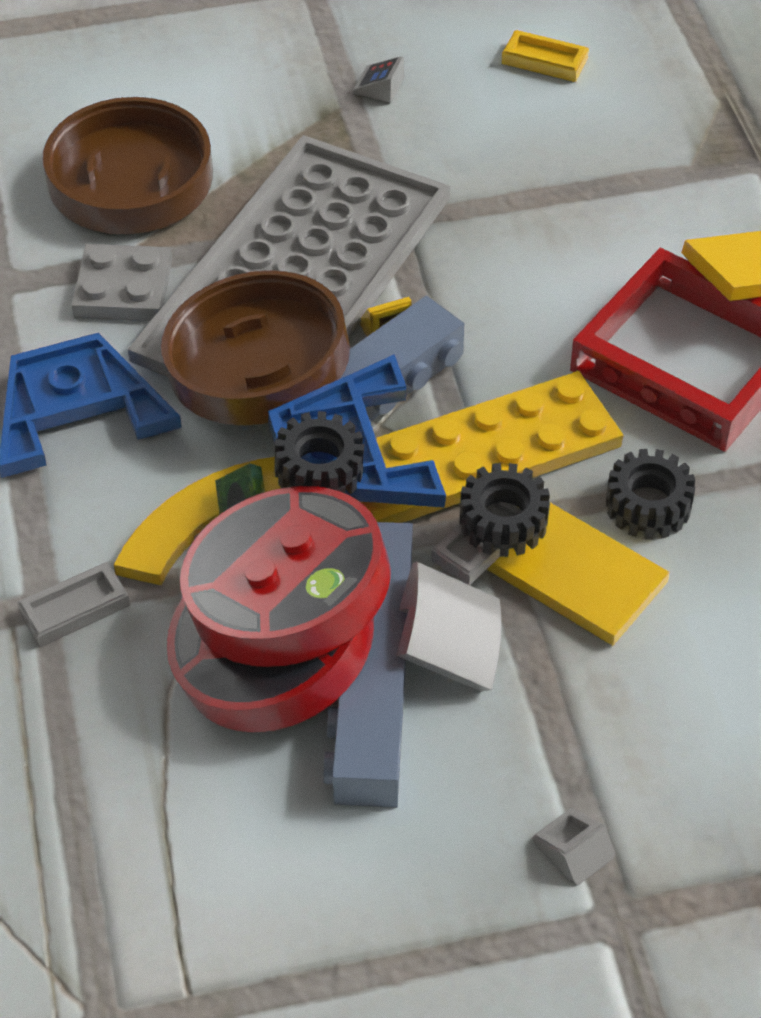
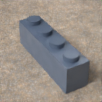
[341,295,465,422]

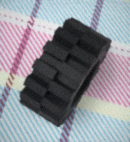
[275,411,364,494]
[606,449,696,540]
[459,463,550,557]

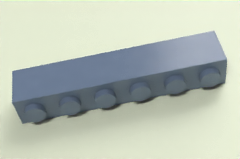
[323,522,413,808]

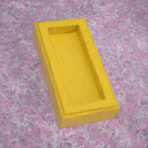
[501,30,589,82]

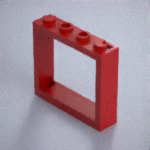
[570,247,761,452]

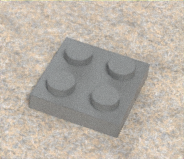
[72,244,172,321]

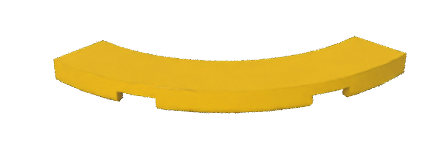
[114,457,275,586]

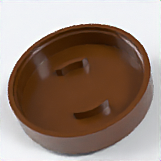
[43,97,213,234]
[161,270,350,425]

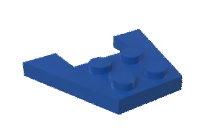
[0,332,182,478]
[268,354,446,508]

